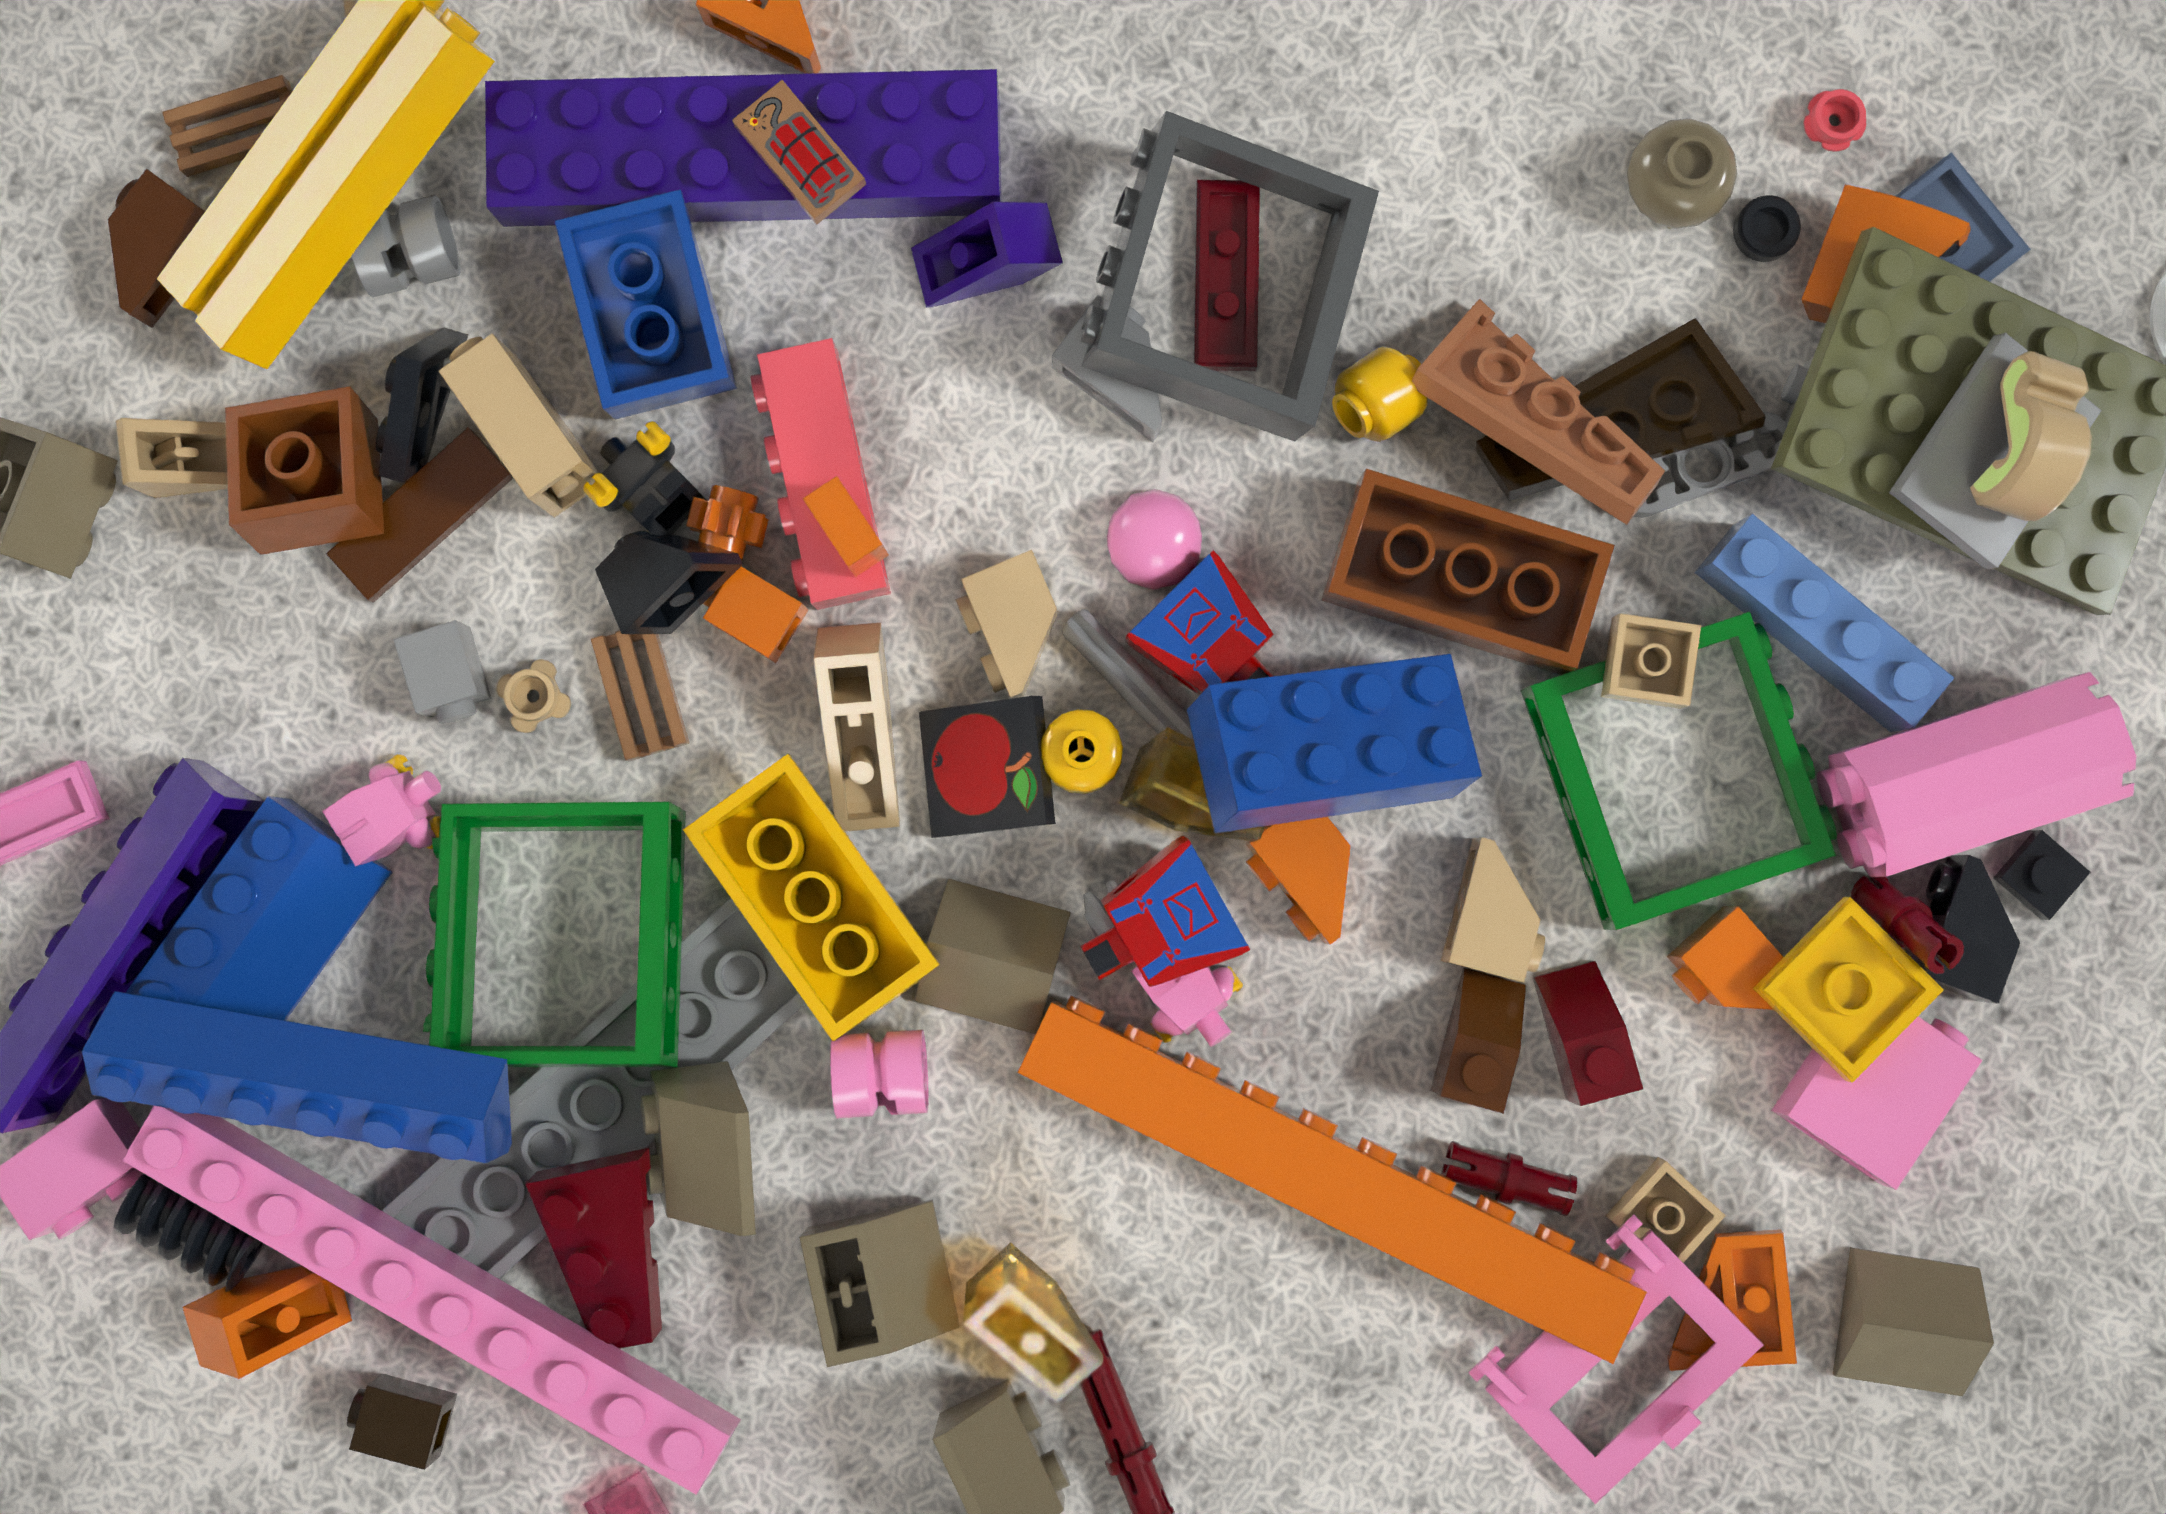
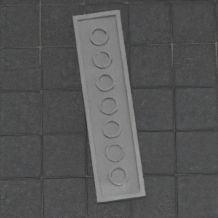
[382,898,806,1279]

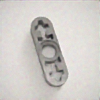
[1633,412,1788,518]

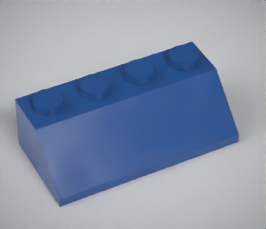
[126,796,393,1021]

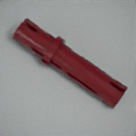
[1063,1329,1175,1514]

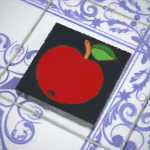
[919,696,1056,838]

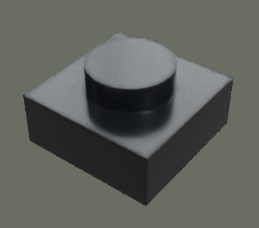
[1993,830,2091,920]

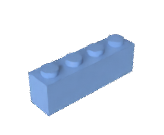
[1694,514,1954,732]

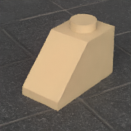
[1440,837,1545,983]

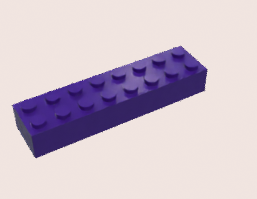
[485,69,1002,227]

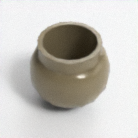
[1627,118,1738,229]

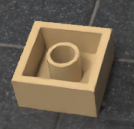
[1601,613,1701,709]
[1605,1157,1726,1263]

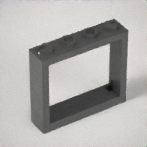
[1081,111,1379,442]

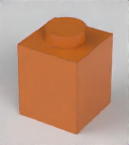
[703,566,808,663]

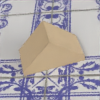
[116,418,228,498]

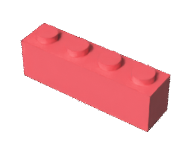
[751,338,891,610]

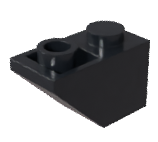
[1905,855,2020,1004]

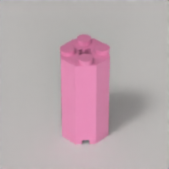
[1817,672,2136,877]

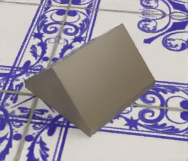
[915,878,1071,1034]
[1833,1247,1994,1396]

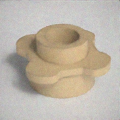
[496,659,571,733]

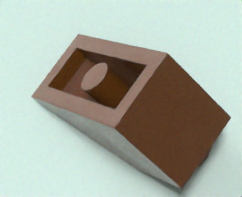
[108,168,205,328]
[1430,968,1526,1114]

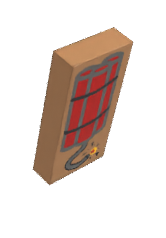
[732,80,866,225]

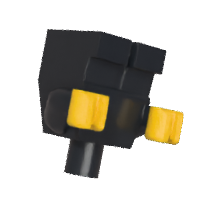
[583,421,707,535]

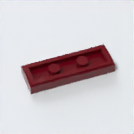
[1194,180,1260,371]

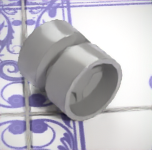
[352,195,461,297]

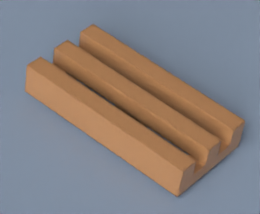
[162,75,292,177]
[591,630,690,761]

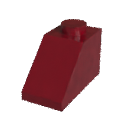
[1532,961,1643,1106]

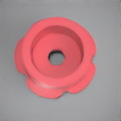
[1803,89,1866,152]

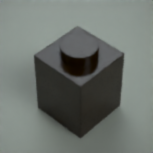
[347,1374,457,1470]

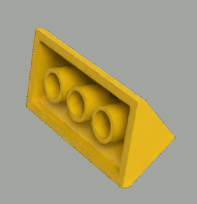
[683,754,940,1041]

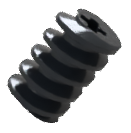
[114,1174,263,1292]

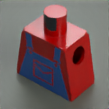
[1125,550,1274,696]
[1081,835,1250,987]

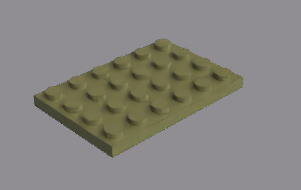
[1771,227,2166,615]

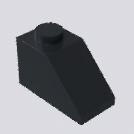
[595,531,743,634]

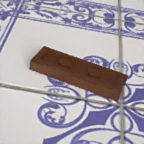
[326,427,513,603]

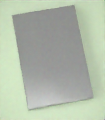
[1889,333,2102,569]

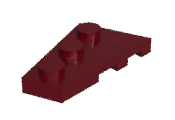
[525,1148,662,1349]

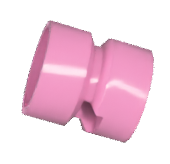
[830,1029,929,1118]

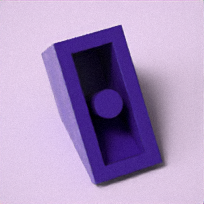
[911,202,1063,308]

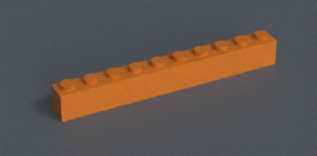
[1017,995,1647,1364]

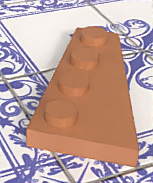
[1412,299,1665,525]

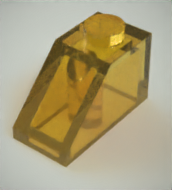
[1119,727,1265,842]
[963,1242,1103,1403]

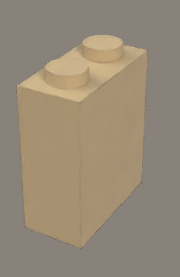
[439,333,600,518]

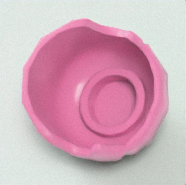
[1107,489,1202,590]

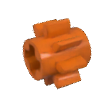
[686,485,769,560]

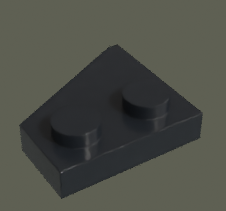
[376,327,468,483]

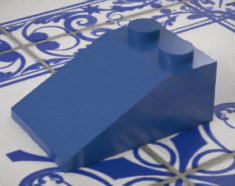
[555,189,737,420]

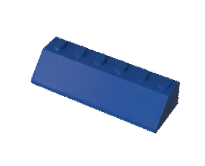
[82,991,512,1163]

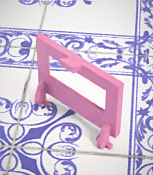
[1468,1214,1763,1504]

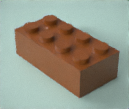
[1321,468,1615,675]

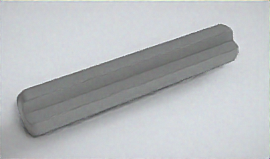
[1062,609,1197,762]

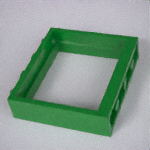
[1520,611,1837,930]
[423,802,686,1067]

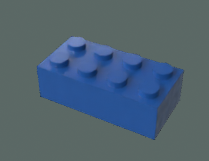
[1187,654,1482,833]

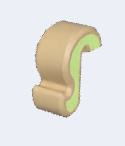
[1970,351,2092,521]

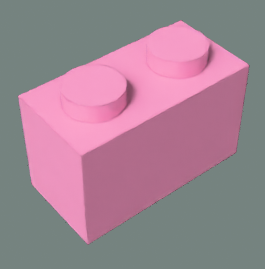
[0,1098,143,1240]

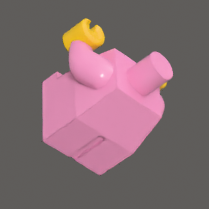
[322,754,441,866]
[1131,966,1243,1047]

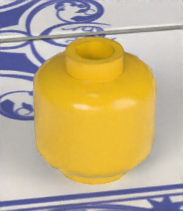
[1332,346,1428,442]
[1041,709,1123,794]

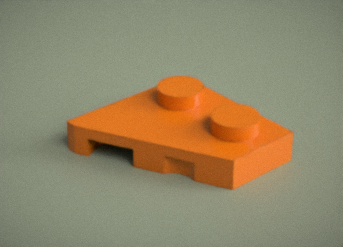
[1668,1229,1797,1371]

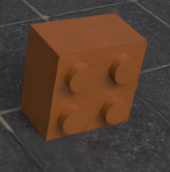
[225,386,384,555]

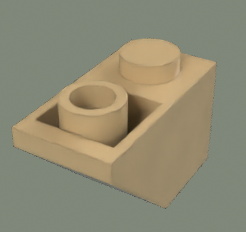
[955,550,1057,699]

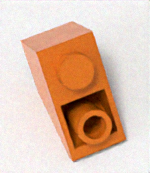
[1246,817,1351,945]

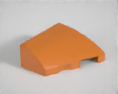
[1801,184,1971,323]

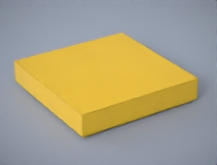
[1753,897,1944,1083]

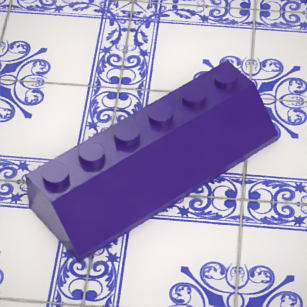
[0,757,265,1133]

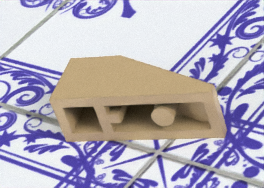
[814,623,900,831]

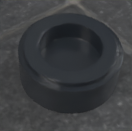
[1733,195,1801,262]

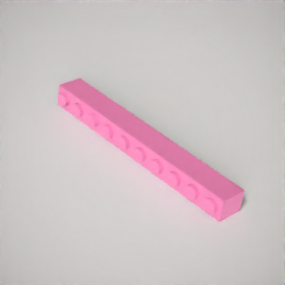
[122,1106,741,1495]

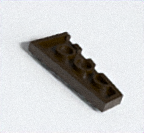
[1476,318,1766,501]

